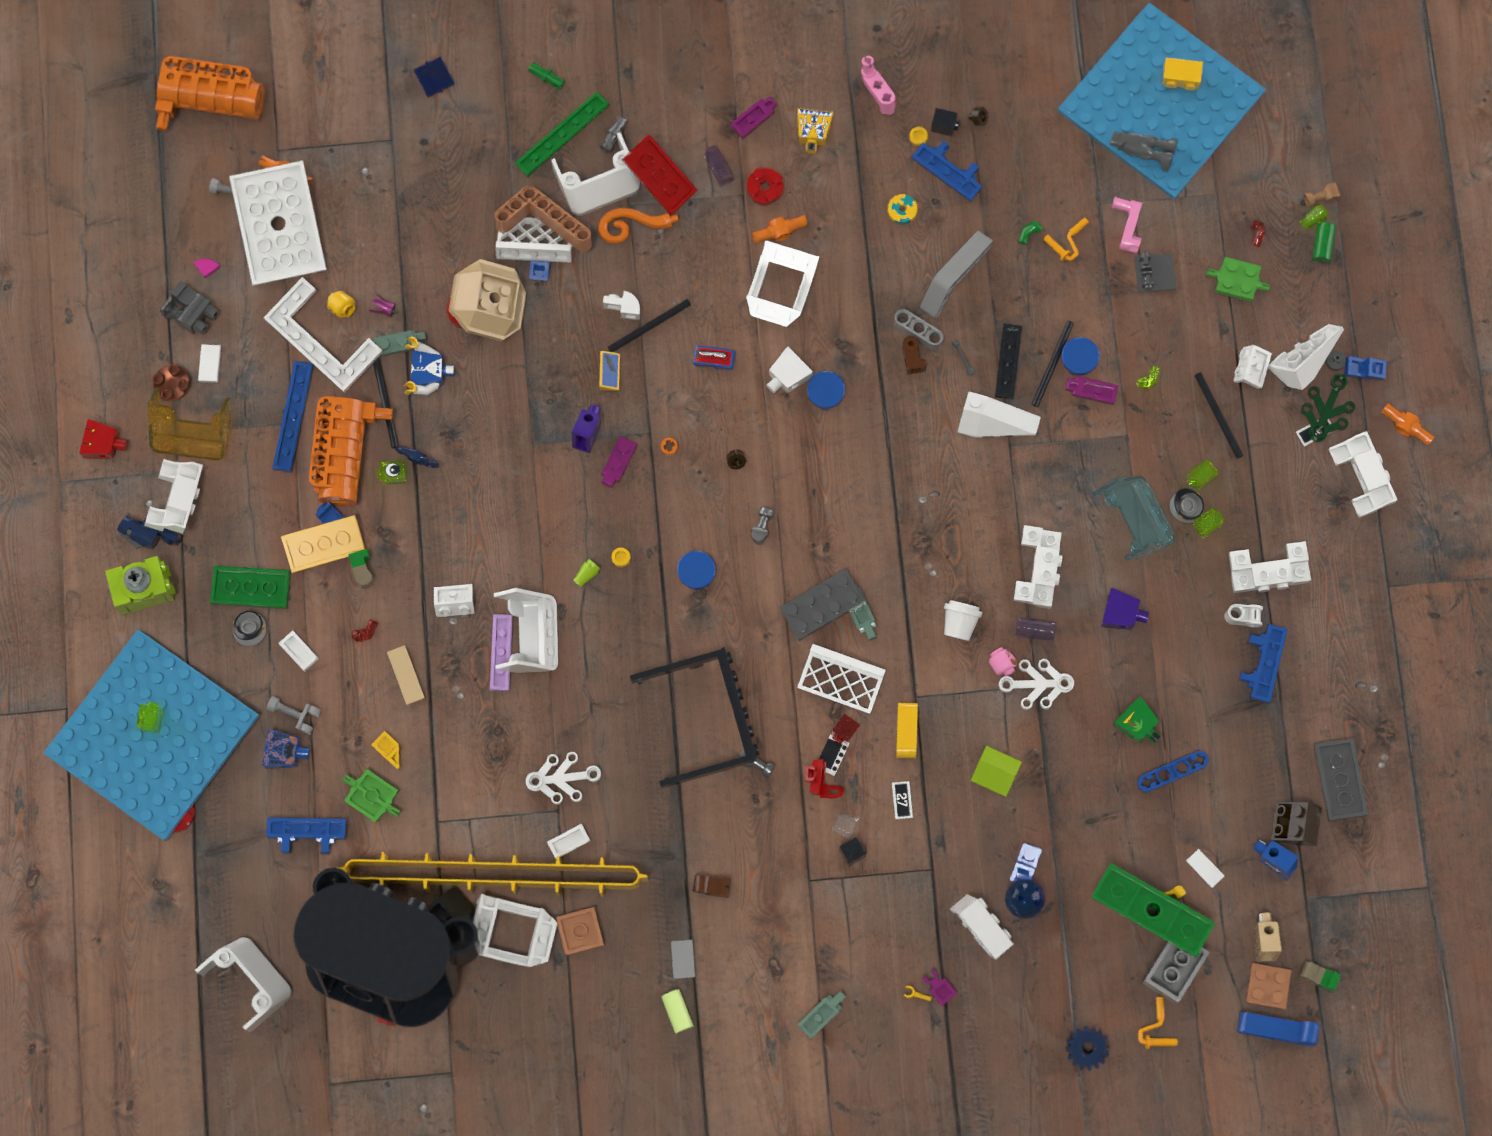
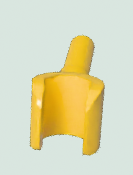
[1164,886,1186,899]
[903,986,932,1001]

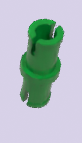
[528,62,565,90]

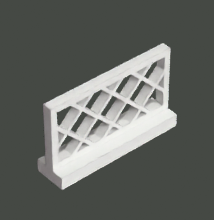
[496,217,572,262]
[797,644,886,714]

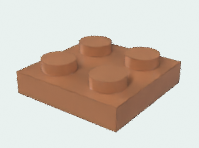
[556,907,604,956]
[1245,963,1291,1010]

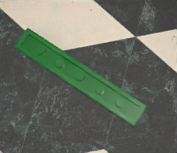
[515,92,609,178]

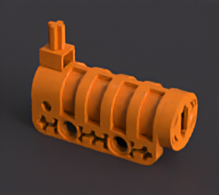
[155,56,264,131]
[309,396,393,507]

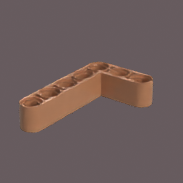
[494,186,592,252]

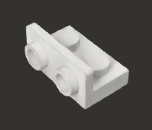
[1234,345,1272,389]
[434,584,475,617]

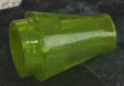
[1300,203,1329,230]

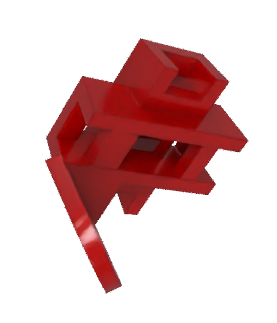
[805,759,844,799]

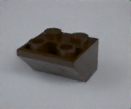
[1271,802,1322,846]

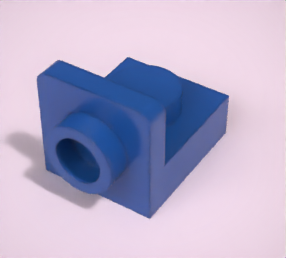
[316,502,344,524]

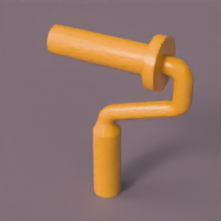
[1043,217,1089,261]
[1138,997,1178,1049]

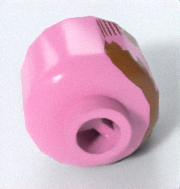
[989,647,1018,676]

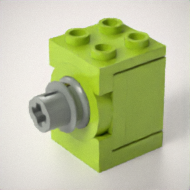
[105,556,176,615]

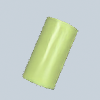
[661,989,694,1034]

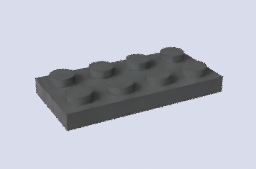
[780,569,865,641]
[1314,738,1368,822]

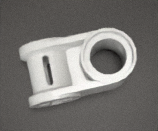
[1225,604,1263,627]

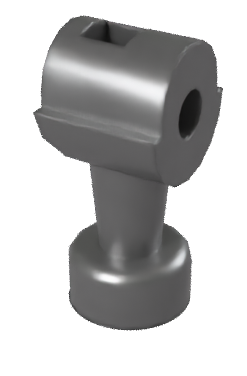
[751,507,774,545]
[740,750,775,778]

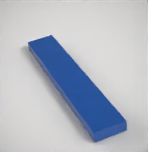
[272,361,314,473]

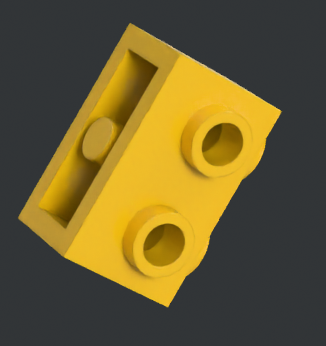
[1162,58,1203,91]

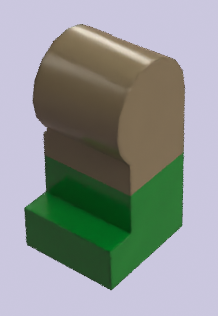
[348,549,374,589]
[1299,961,1341,992]

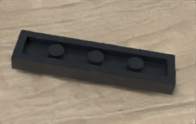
[995,323,1022,400]

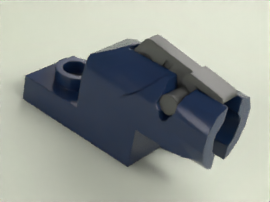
[117,516,182,549]

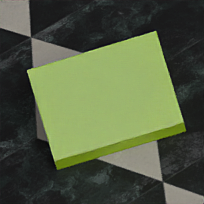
[971,746,1022,797]

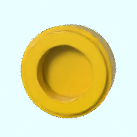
[909,127,928,147]
[611,547,631,568]

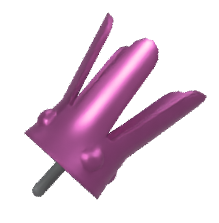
[369,293,398,318]

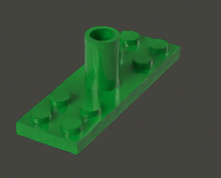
[1091,863,1215,958]

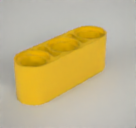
[896,702,918,759]

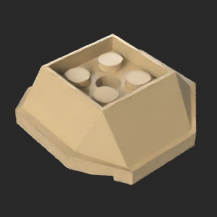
[449,259,526,341]

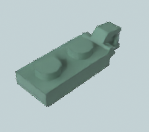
[373,330,427,358]
[850,587,877,641]
[797,991,846,1039]

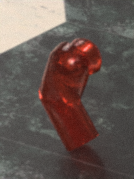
[1251,220,1265,248]
[351,619,378,642]

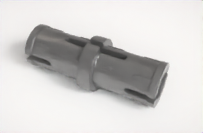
[600,116,628,153]

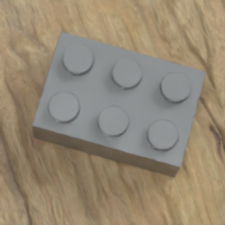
[1142,942,1210,1005]

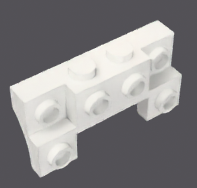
[1328,431,1397,518]
[144,459,203,534]
[1013,525,1062,609]
[1229,541,1311,593]

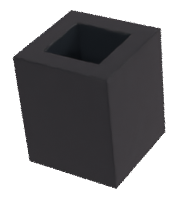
[931,108,960,136]
[839,837,866,867]

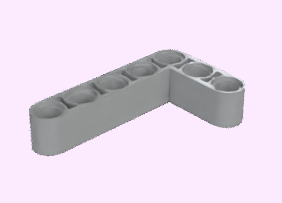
[920,230,994,319]

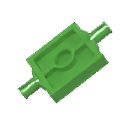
[1206,257,1270,302]
[342,769,401,824]

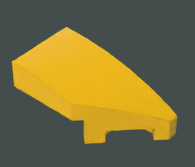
[371,731,399,769]

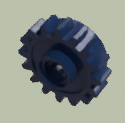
[1065,1026,1110,1071]

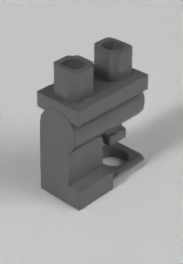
[160,280,219,335]

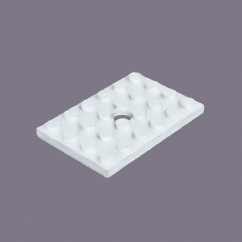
[229,161,327,286]

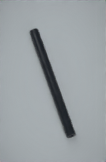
[607,299,691,352]
[1032,321,1074,407]
[373,358,399,449]
[1195,372,1244,459]

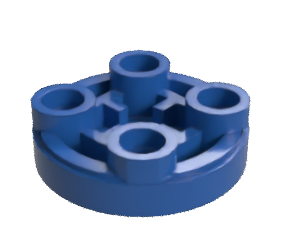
[1061,337,1100,375]
[807,371,845,410]
[677,551,716,591]

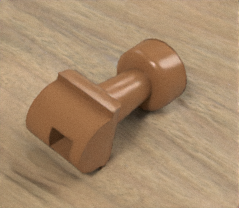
[1304,182,1341,208]

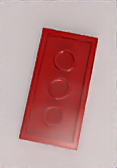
[622,134,697,215]

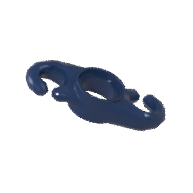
[395,446,439,468]

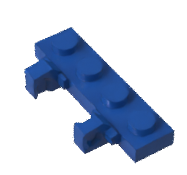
[912,141,982,202]
[1239,624,1288,704]
[266,818,347,855]

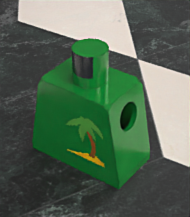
[1113,696,1161,745]

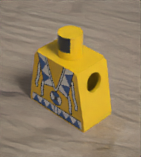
[798,108,833,154]

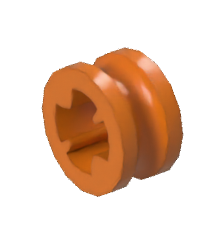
[661,437,678,456]

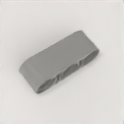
[894,309,943,351]

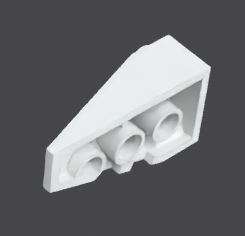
[1268,324,1344,390]
[957,392,1041,438]

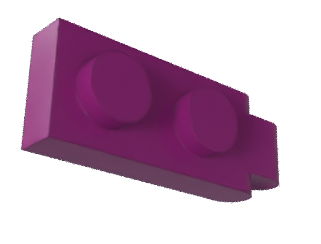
[730,97,778,139]
[1065,376,1118,405]
[601,436,637,488]

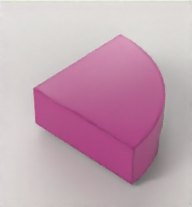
[193,259,220,278]

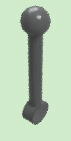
[952,340,975,375]

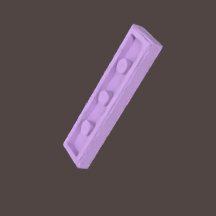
[490,614,513,691]

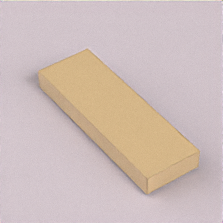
[387,645,425,706]

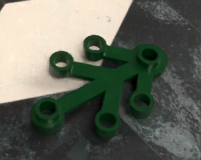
[1301,374,1355,442]

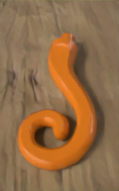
[598,208,679,244]

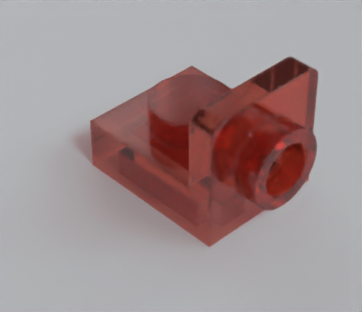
[831,714,860,745]

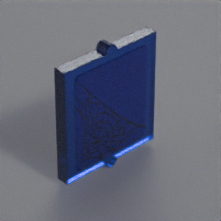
[414,57,455,97]

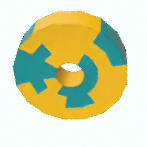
[888,194,917,225]

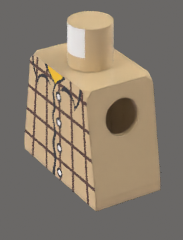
[1254,913,1281,962]

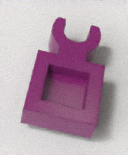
[923,969,957,1007]

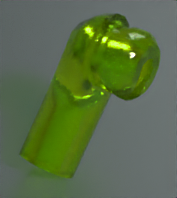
[1137,366,1160,389]

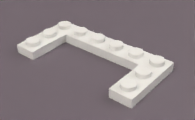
[264,277,383,393]

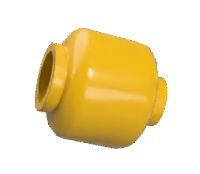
[327,291,355,318]

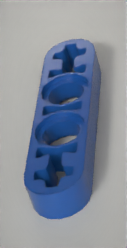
[1137,751,1209,793]

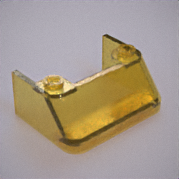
[147,388,231,460]

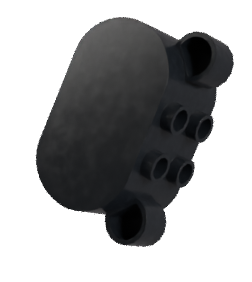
[294,868,481,1027]

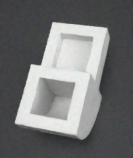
[603,291,641,320]

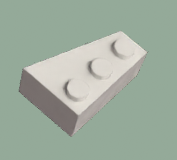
[950,894,1013,959]

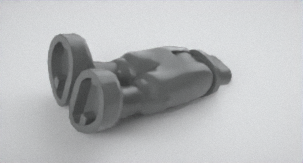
[1110,131,1178,172]

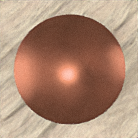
[152,364,190,401]

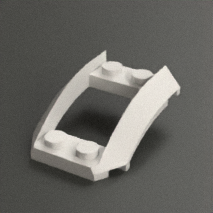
[747,241,819,327]
[473,894,557,967]

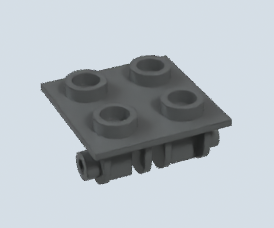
[1134,252,1176,292]

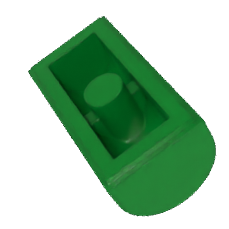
[1311,222,1336,264]

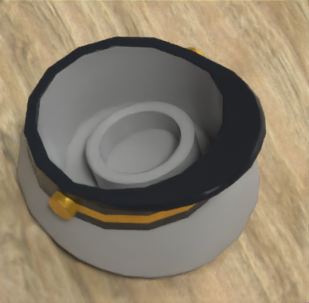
[1169,488,1204,523]
[233,611,266,646]

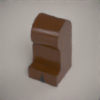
[902,336,926,375]
[692,875,731,898]

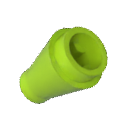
[573,559,601,587]

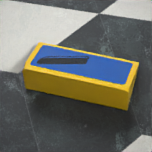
[599,351,620,391]

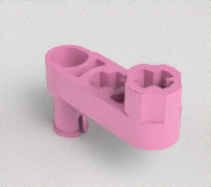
[861,56,896,115]
[1112,197,1142,254]

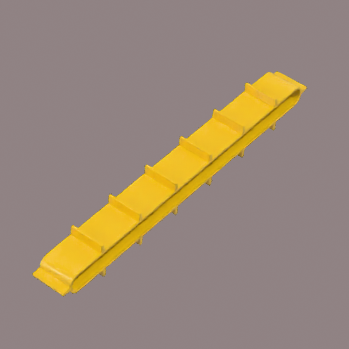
[336,852,649,897]

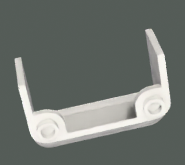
[551,132,640,216]
[494,588,558,673]
[195,937,292,1033]

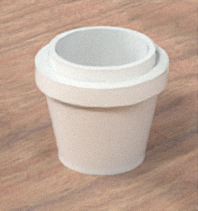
[944,600,983,641]

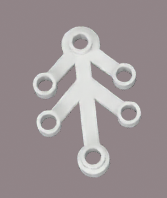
[999,659,1074,710]
[526,752,601,805]

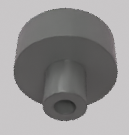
[1326,351,1346,371]

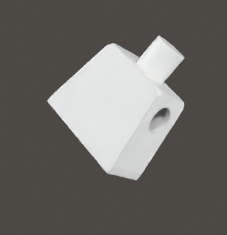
[766,347,813,393]

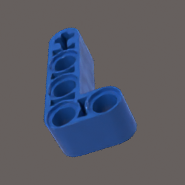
[1237,1012,1320,1046]

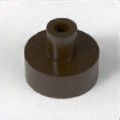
[969,107,988,126]
[726,450,746,470]

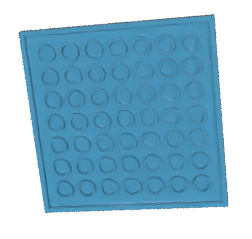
[1057,3,1266,200]
[43,629,260,842]

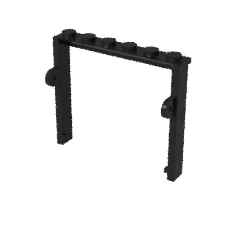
[630,647,760,789]

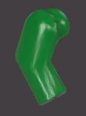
[1018,221,1042,245]

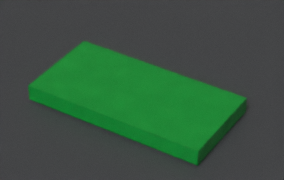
[210,566,291,609]

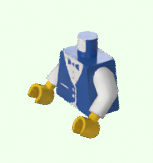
[403,337,455,395]

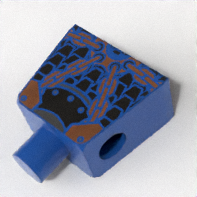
[262,729,310,769]

